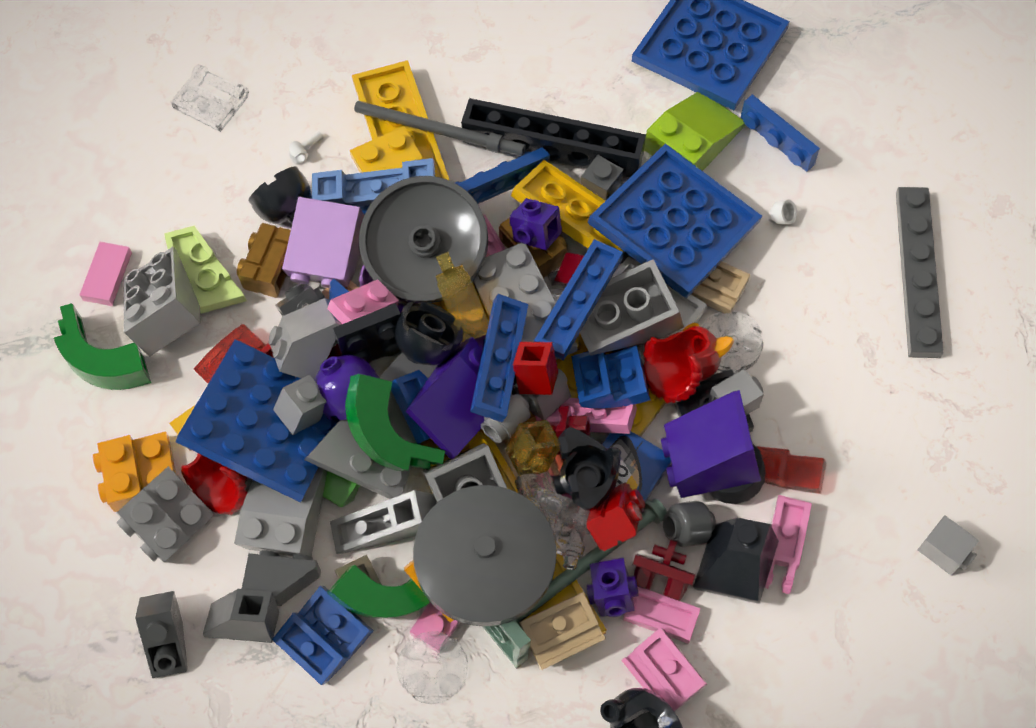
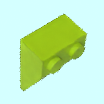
[644,92,746,171]

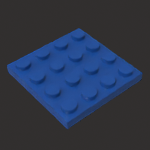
[631,0,790,111]
[588,144,762,299]
[176,339,340,503]

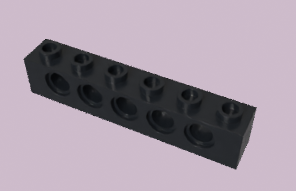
[461,98,646,178]

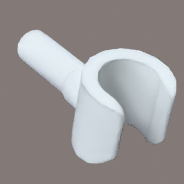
[289,131,323,165]

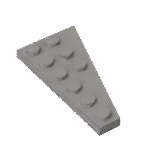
[304,320,467,499]

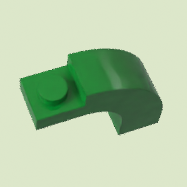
[54,303,151,390]
[345,374,445,471]
[327,565,430,619]

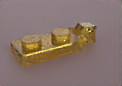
[435,252,489,342]

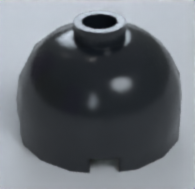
[248,166,311,225]
[395,301,464,365]

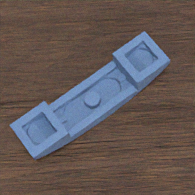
[312,158,435,206]

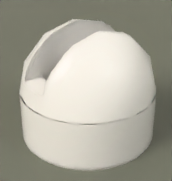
[769,199,797,225]

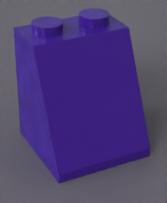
[661,390,761,498]

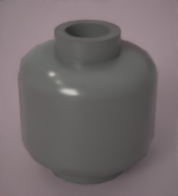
[663,501,716,547]

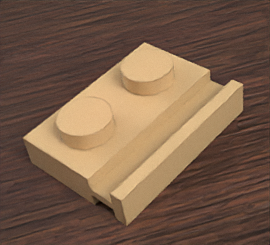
[691,262,750,316]
[519,592,606,670]

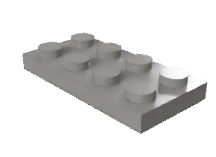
[472,243,577,360]

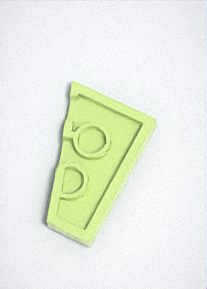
[164,226,246,314]

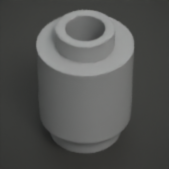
[481,394,530,443]

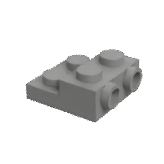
[116,466,214,562]

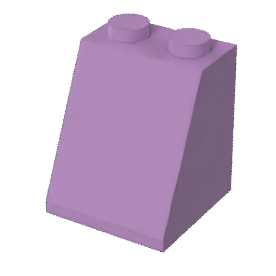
[282,197,364,289]

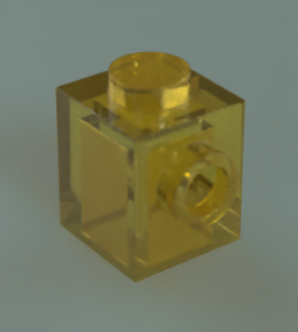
[505,420,560,475]

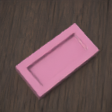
[80,242,132,306]
[623,586,701,644]

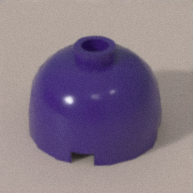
[314,355,380,420]

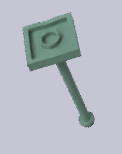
[482,498,667,669]

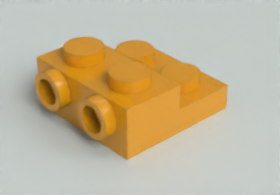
[93,431,176,512]

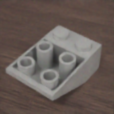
[124,247,201,357]

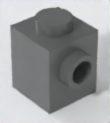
[581,155,624,201]

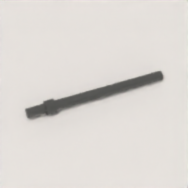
[354,101,526,156]

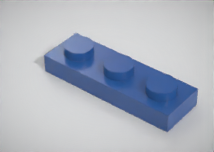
[740,94,820,172]

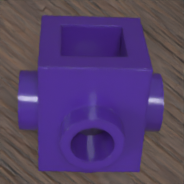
[510,198,562,250]
[587,557,639,617]

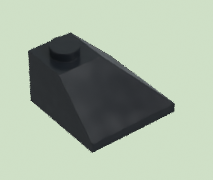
[693,517,779,604]

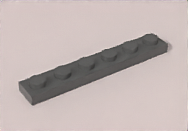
[896,187,944,358]

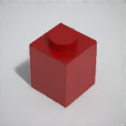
[513,342,558,395]

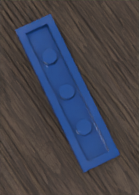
[455,147,550,204]
[534,239,623,361]
[470,294,528,422]

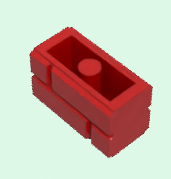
[586,482,645,551]

